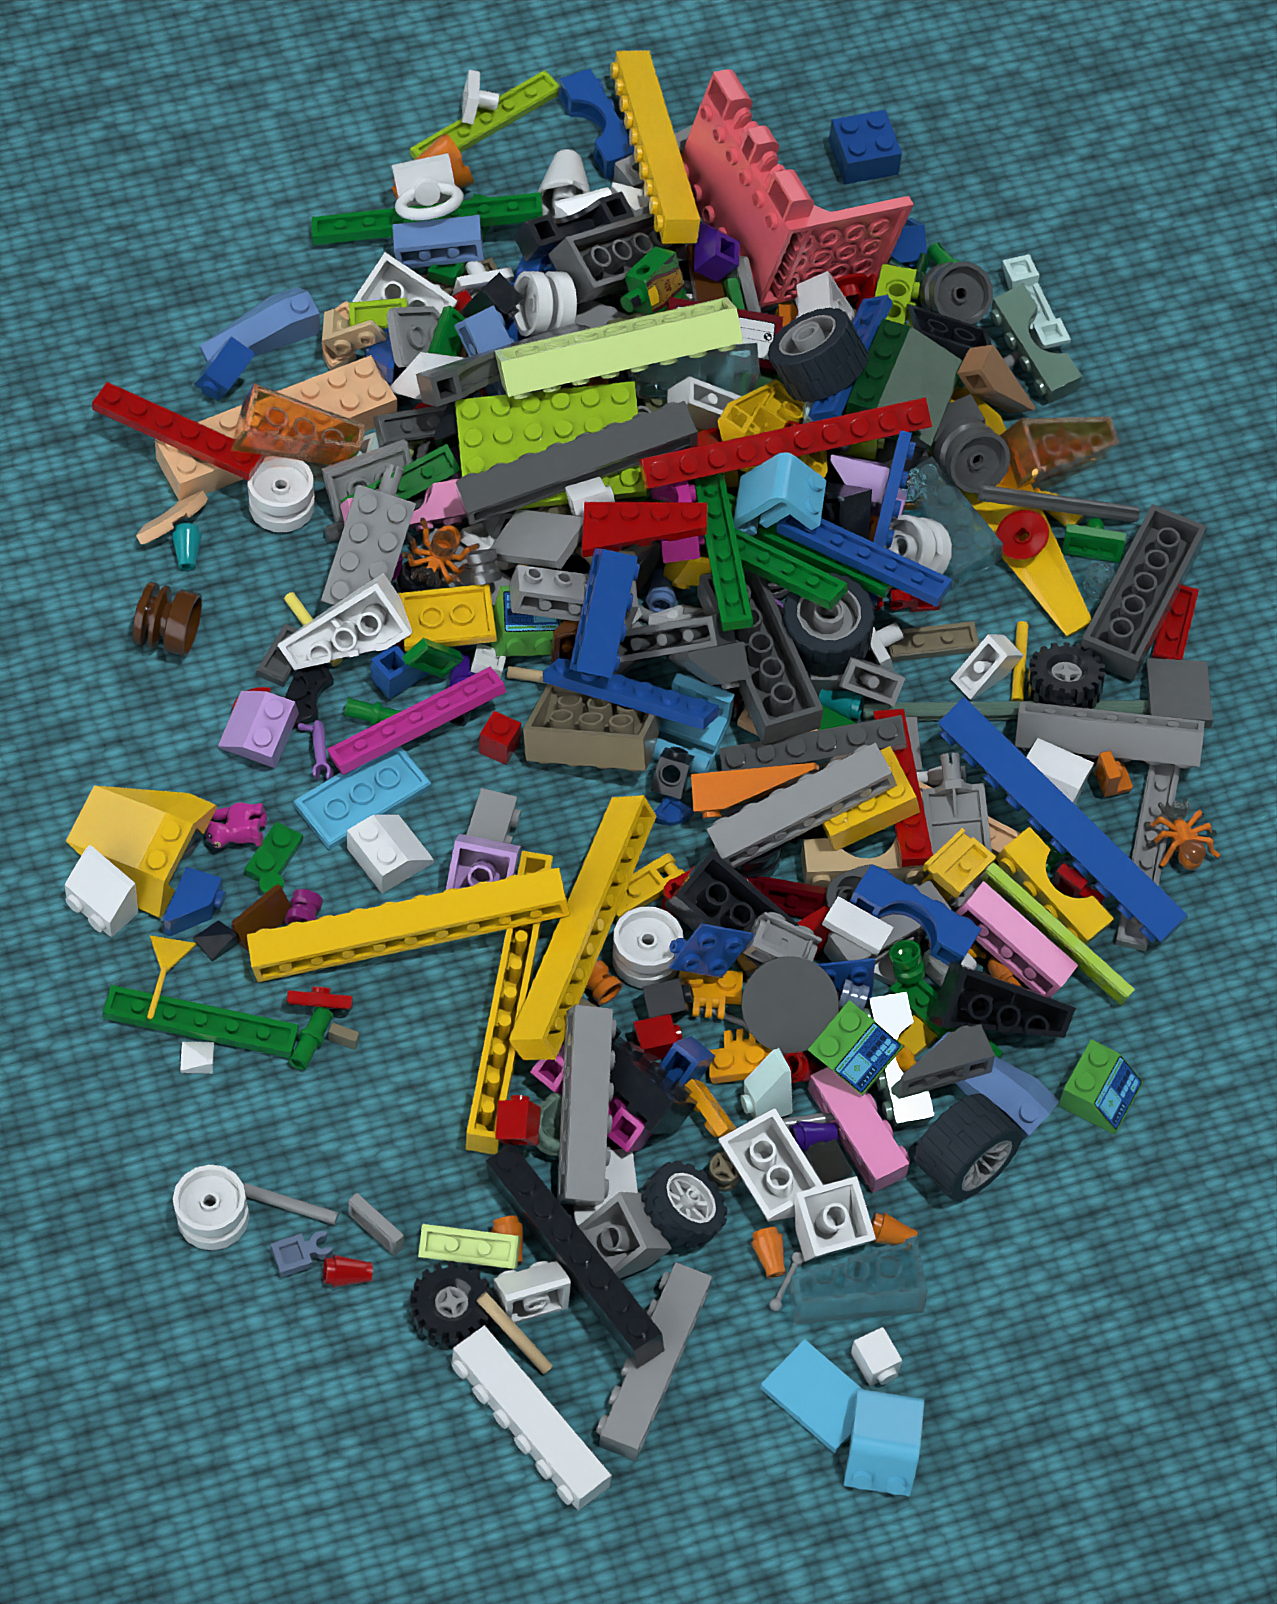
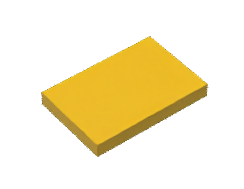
[398,583,497,652]

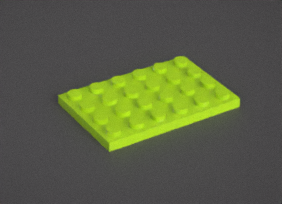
[455,381,647,510]

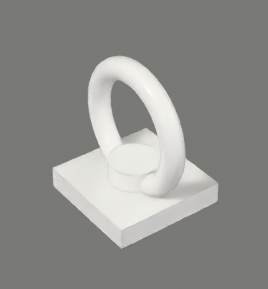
[392,153,463,220]

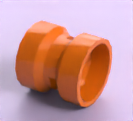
[585,960,623,1005]

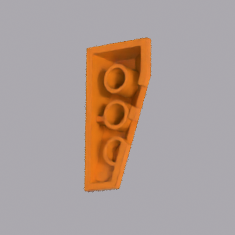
[691,763,819,819]

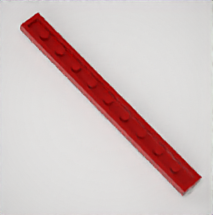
[639,397,932,489]

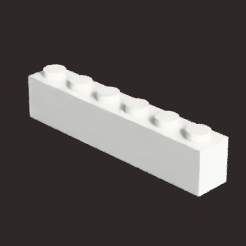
[451,1325,611,1511]

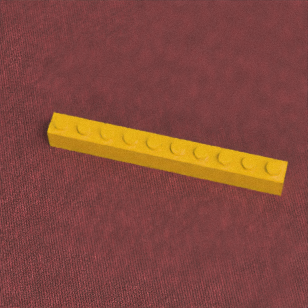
[610,51,700,244]
[509,795,657,1060]
[466,851,553,1154]
[247,867,570,982]

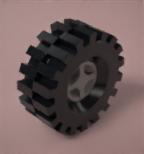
[1026,642,1106,709]
[410,1261,493,1351]

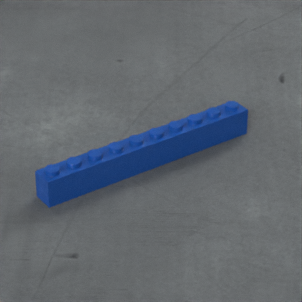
[938,697,1188,944]

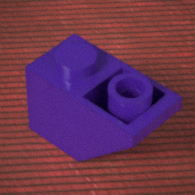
[694,221,740,282]

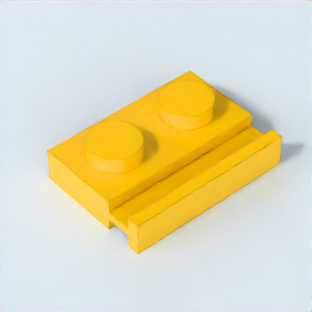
[922,828,996,899]

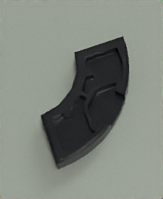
[285,663,334,730]

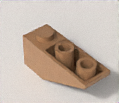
[957,345,1035,414]

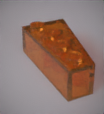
[231,384,366,465]
[1000,417,1120,488]

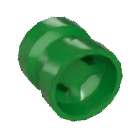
[889,940,926,985]

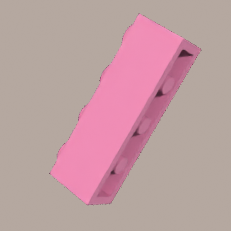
[955,881,1078,997]
[808,1067,910,1193]

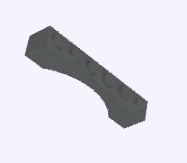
[416,323,590,407]

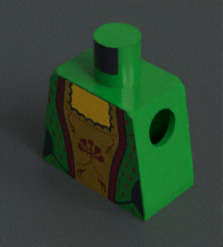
[620,246,688,315]

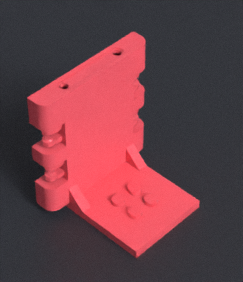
[681,69,914,313]

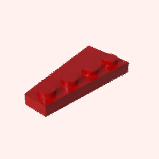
[582,502,708,558]

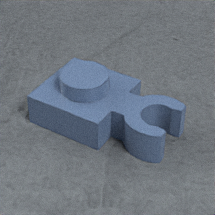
[270,1231,333,1278]

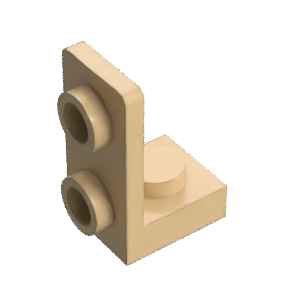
[322,309,387,356]

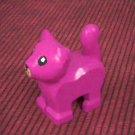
[206,802,267,848]

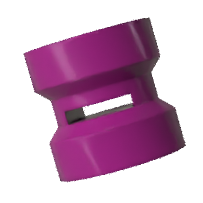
[284,889,323,925]

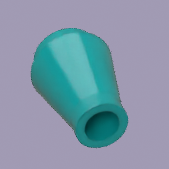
[172,523,202,570]
[818,689,865,720]

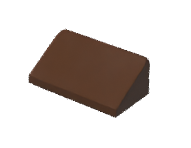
[551,620,579,664]
[232,884,292,951]

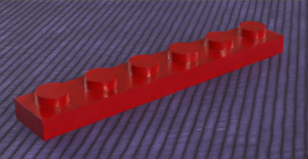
[92,382,264,481]
[873,709,933,867]

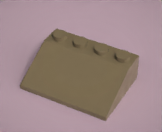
[523,684,662,772]

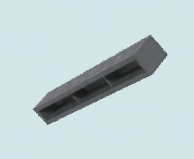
[456,401,698,525]

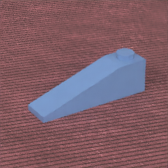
[200,287,320,363]
[926,1031,1059,1142]

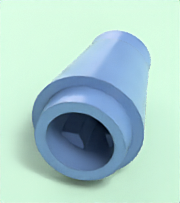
[646,569,676,613]

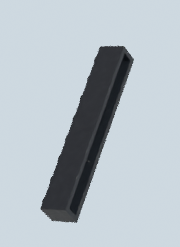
[485,1143,665,1369]

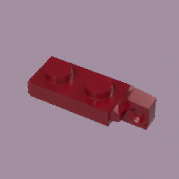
[744,877,827,917]

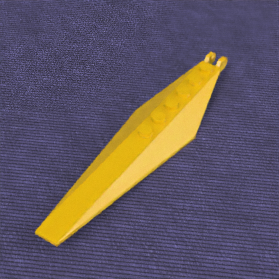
[926,386,1092,637]

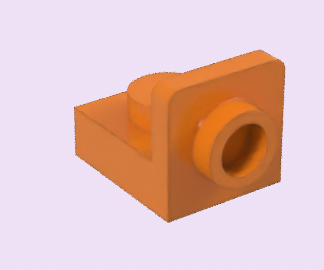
[1094,751,1133,797]

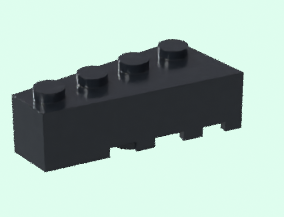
[821,482,872,540]
[929,961,1076,1038]
[610,1027,698,1133]

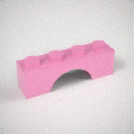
[340,479,466,533]

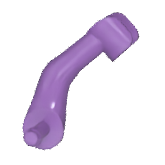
[298,720,334,780]

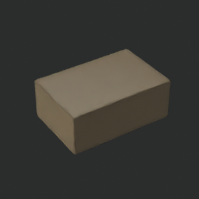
[328,1023,360,1050]

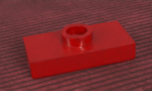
[287,986,353,1010]

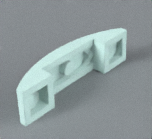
[1002,254,1071,349]

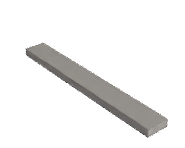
[1115,763,1180,952]

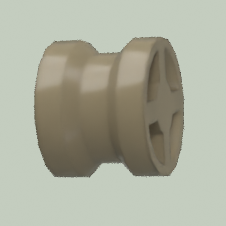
[708,1152,740,1192]

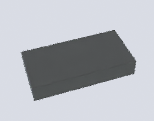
[256,624,298,687]

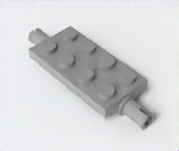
[320,463,416,606]
[922,753,992,911]

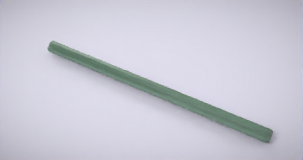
[862,700,1149,721]

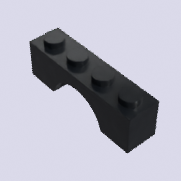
[513,191,634,262]

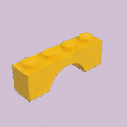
[996,827,1114,946]

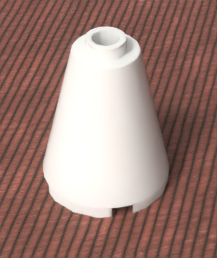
[537,150,590,218]

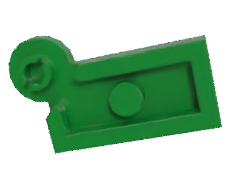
[244,821,303,894]

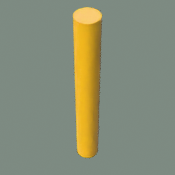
[1011,621,1029,701]

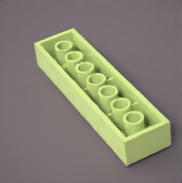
[495,297,743,399]

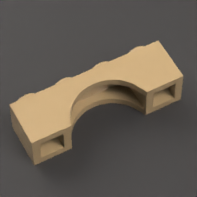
[800,838,930,888]

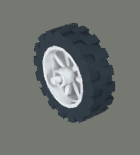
[641,1161,728,1248]

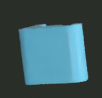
[733,453,826,536]
[652,673,735,774]
[843,1389,924,1496]

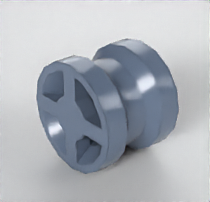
[838,979,870,1011]

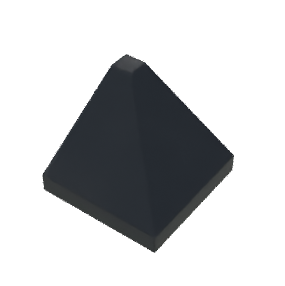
[193,920,238,962]

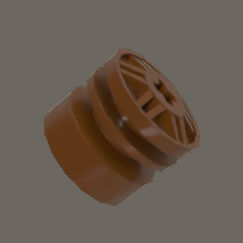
[133,581,203,657]

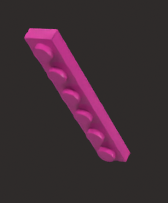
[327,666,506,775]

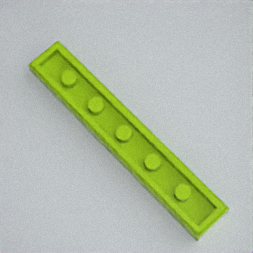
[410,70,559,160]
[981,862,1135,1005]

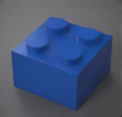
[828,110,902,185]

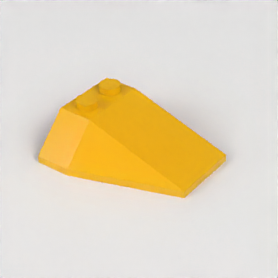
[717,380,828,478]
[66,785,218,919]

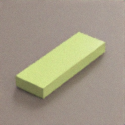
[418,1224,521,1269]

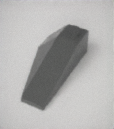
[665,641,750,689]

